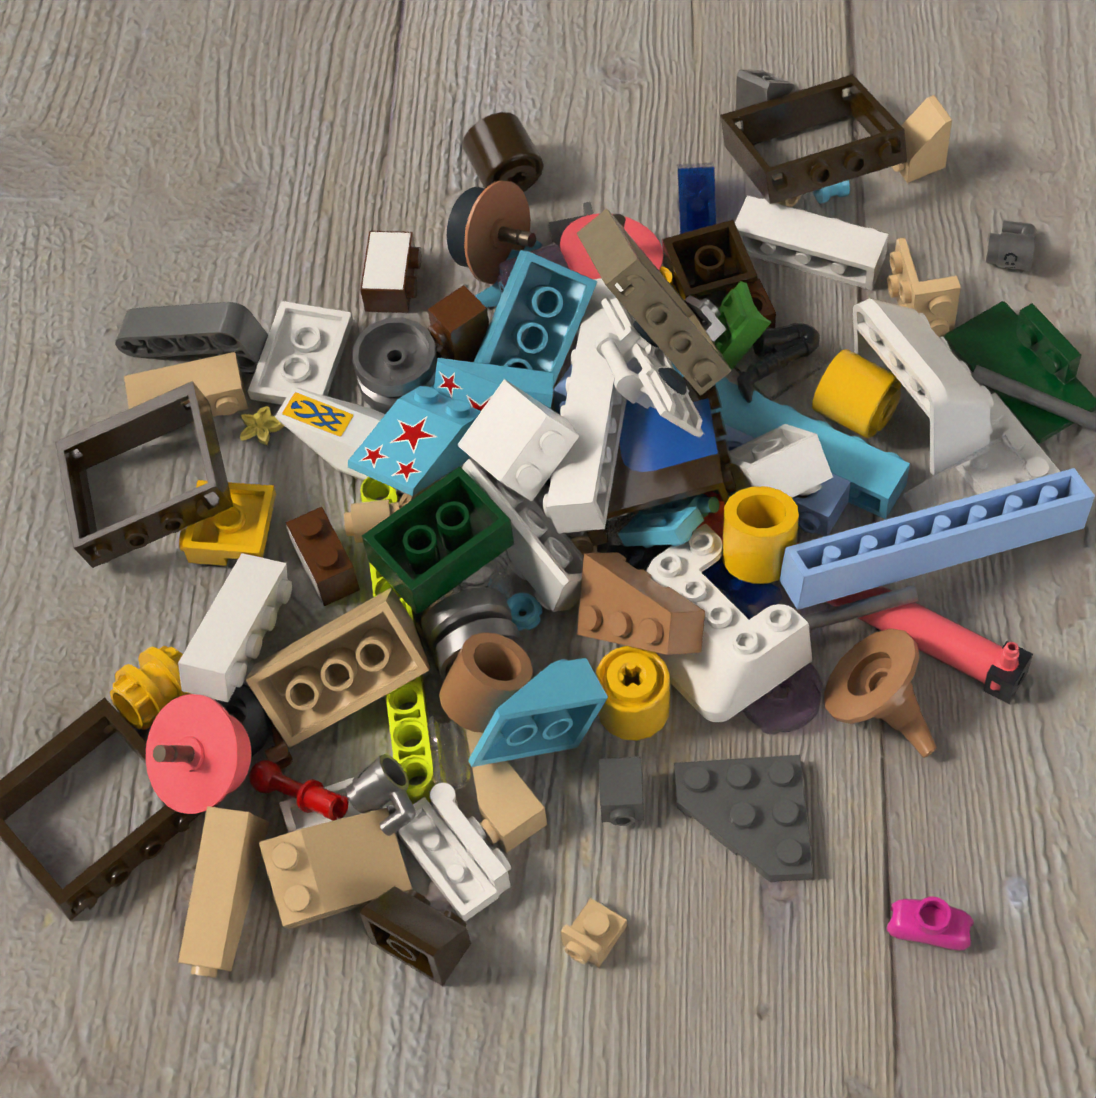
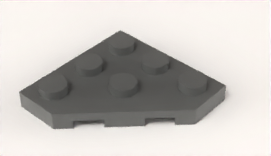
[674,755,813,882]

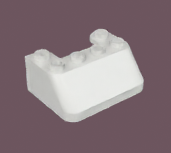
[853,299,993,477]
[646,523,813,722]

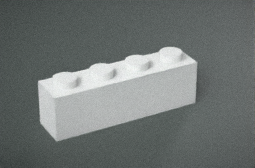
[735,195,888,290]
[178,553,292,702]

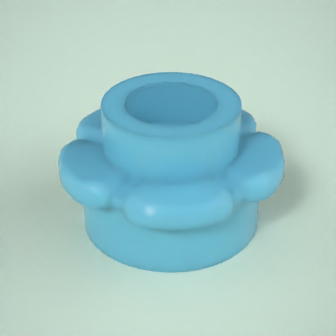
[507,593,542,631]

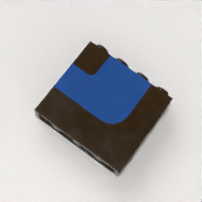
[586,377,737,546]

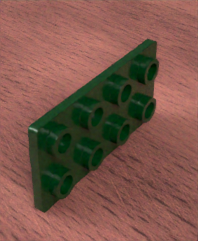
[944,301,1096,444]

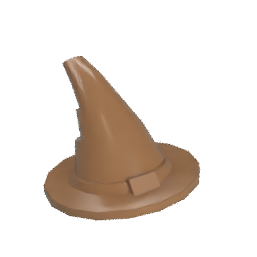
[824,628,937,758]

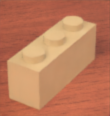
[124,352,248,424]

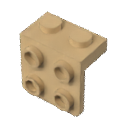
[887,237,961,337]

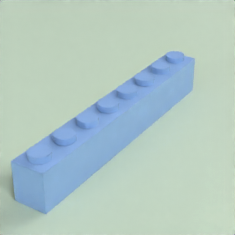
[779,468,1095,610]

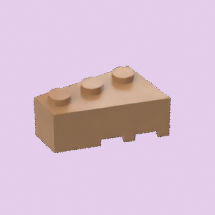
[577,553,705,655]

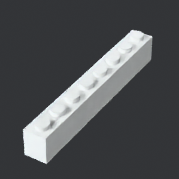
[543,278,626,534]

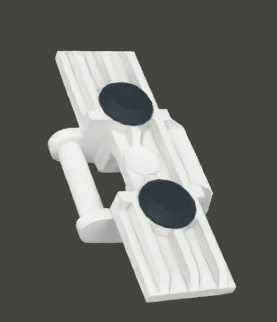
[595,297,704,438]

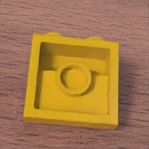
[179,480,276,566]

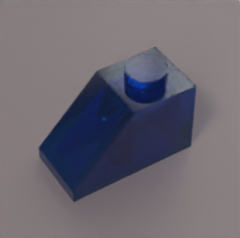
[677,163,716,234]

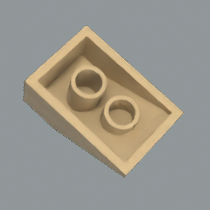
[259,807,412,929]

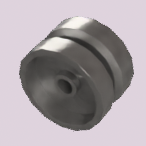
[352,317,437,414]
[421,587,524,681]

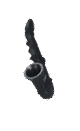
[737,323,820,403]

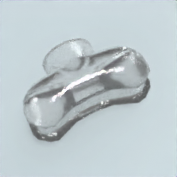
[427,715,471,789]

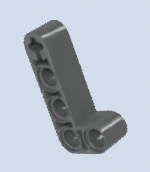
[115,302,268,374]

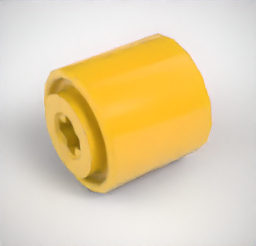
[812,349,901,439]
[722,486,799,584]
[595,646,670,741]

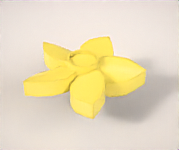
[240,406,284,445]

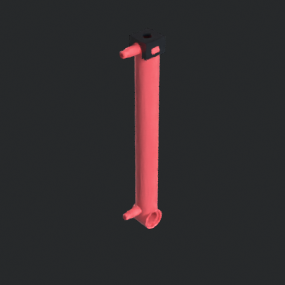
[694,491,1033,704]

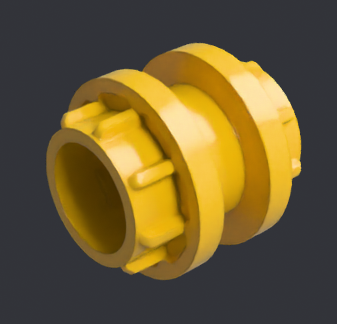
[110,646,191,730]

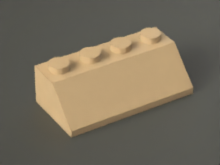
[246,587,430,748]

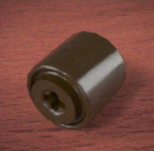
[462,112,544,192]

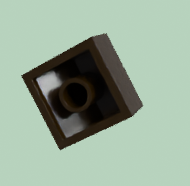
[662,220,758,300]
[360,886,471,986]

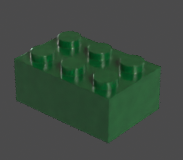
[362,466,514,615]

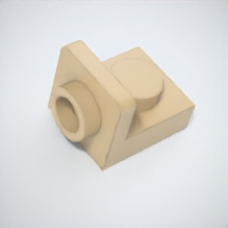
[561,898,627,967]

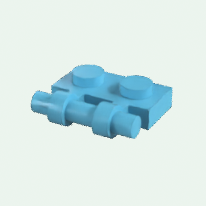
[618,494,720,548]

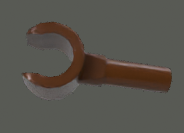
[264,718,293,769]

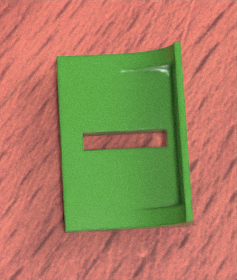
[714,281,771,375]

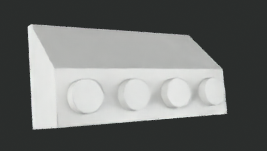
[462,459,584,612]

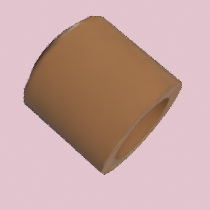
[439,632,533,733]

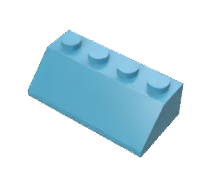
[474,250,598,386]

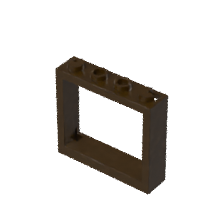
[720,74,907,204]
[55,381,233,568]
[0,697,201,921]

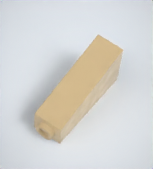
[178,806,269,978]

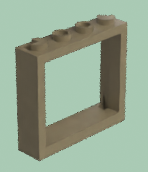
[577,208,732,396]

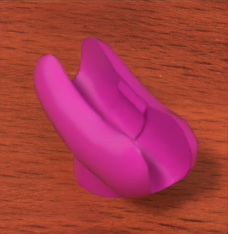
[887,897,974,951]

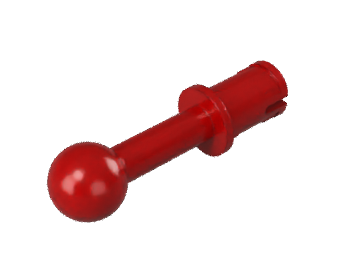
[249,760,349,821]

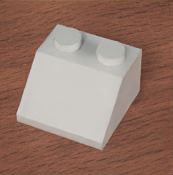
[458,379,579,501]
[725,424,833,498]

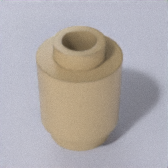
[344,499,400,543]

